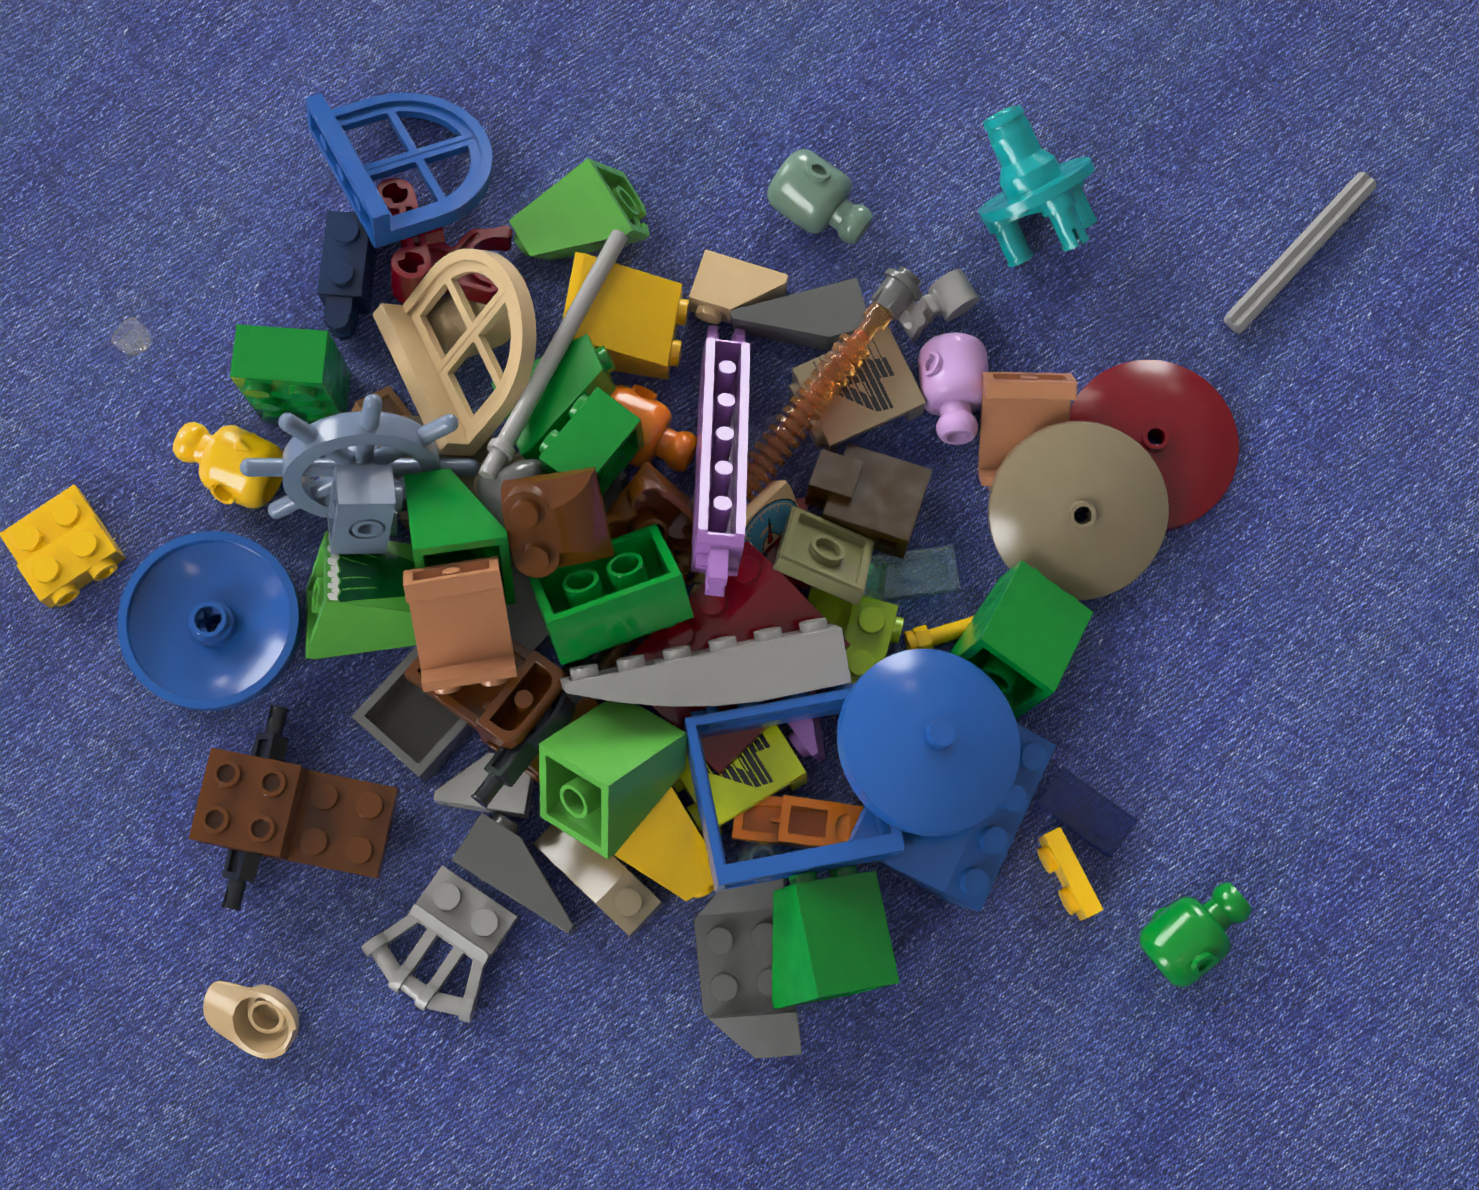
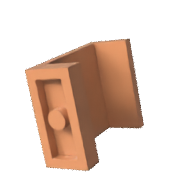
[977,372,1078,490]
[403,555,518,694]

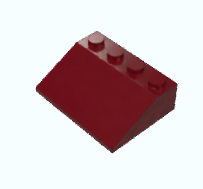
[630,540,851,775]

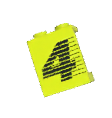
[672,725,808,835]

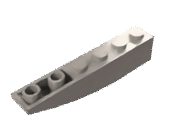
[560,618,851,706]

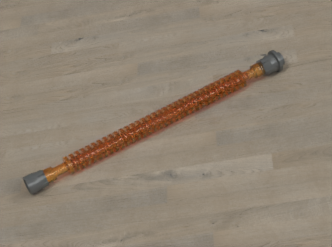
[593,266,923,701]

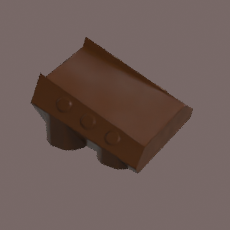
[606,461,694,554]

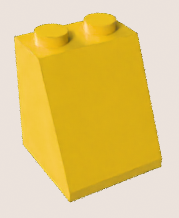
[563,252,689,380]

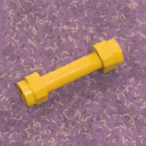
[903,615,975,650]

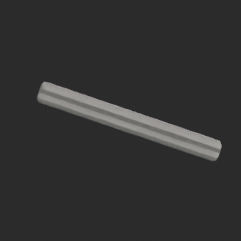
[1223,172,1377,334]

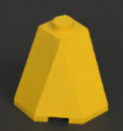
[615,786,714,901]

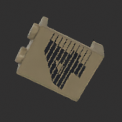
[788,326,926,453]

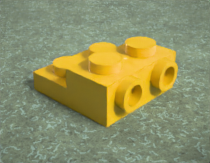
[0,484,126,608]

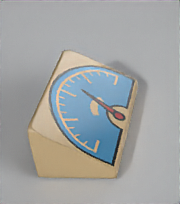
[744,480,799,553]

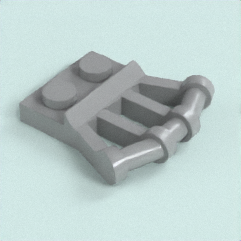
[361,865,519,1023]

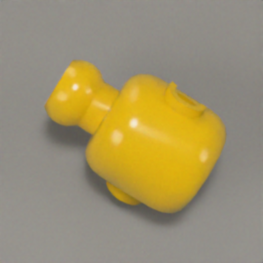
[173,422,283,509]

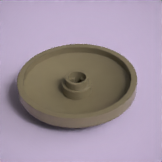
[987,421,1169,600]

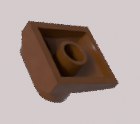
[501,467,615,578]

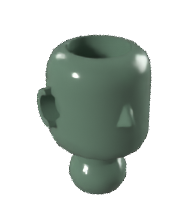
[767,149,874,244]

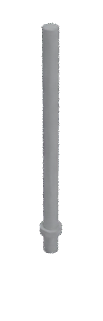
[478,230,628,480]

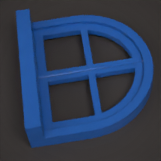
[305,93,493,249]

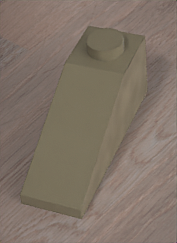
[533,824,663,939]

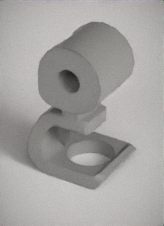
[898,268,980,342]

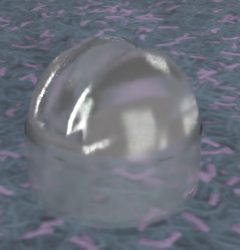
[111,317,151,355]

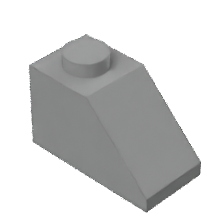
[433,753,535,819]

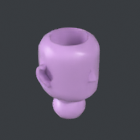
[918,332,989,445]

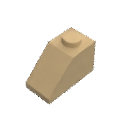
[689,249,788,324]

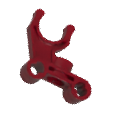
[377,178,525,305]

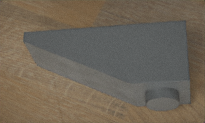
[730,278,871,351]
[451,812,576,936]

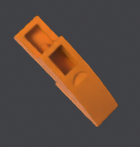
[732,795,863,849]

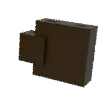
[805,443,932,559]

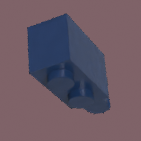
[317,211,377,341]

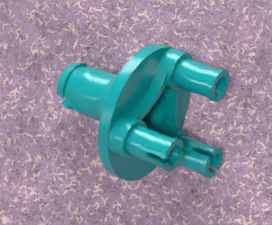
[978,105,1098,267]

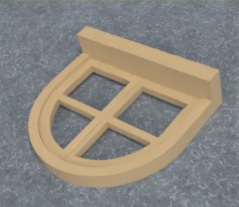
[372,249,536,456]

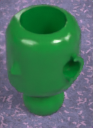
[1139,882,1253,988]

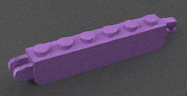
[691,325,750,597]

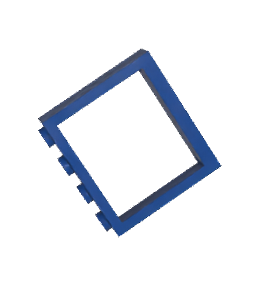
[682,683,905,892]

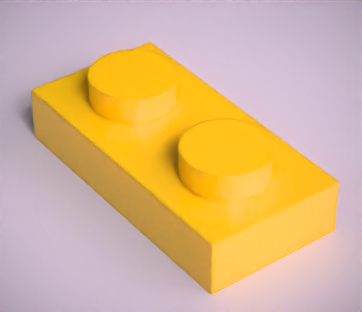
[1037,827,1103,921]

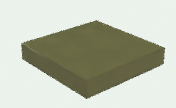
[773,506,874,605]

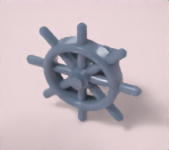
[240,394,480,554]

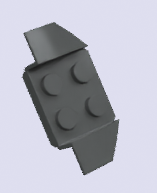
[694,879,802,1059]

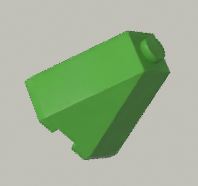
[509,158,650,261]

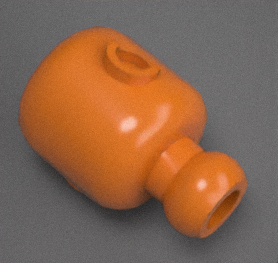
[610,384,697,472]

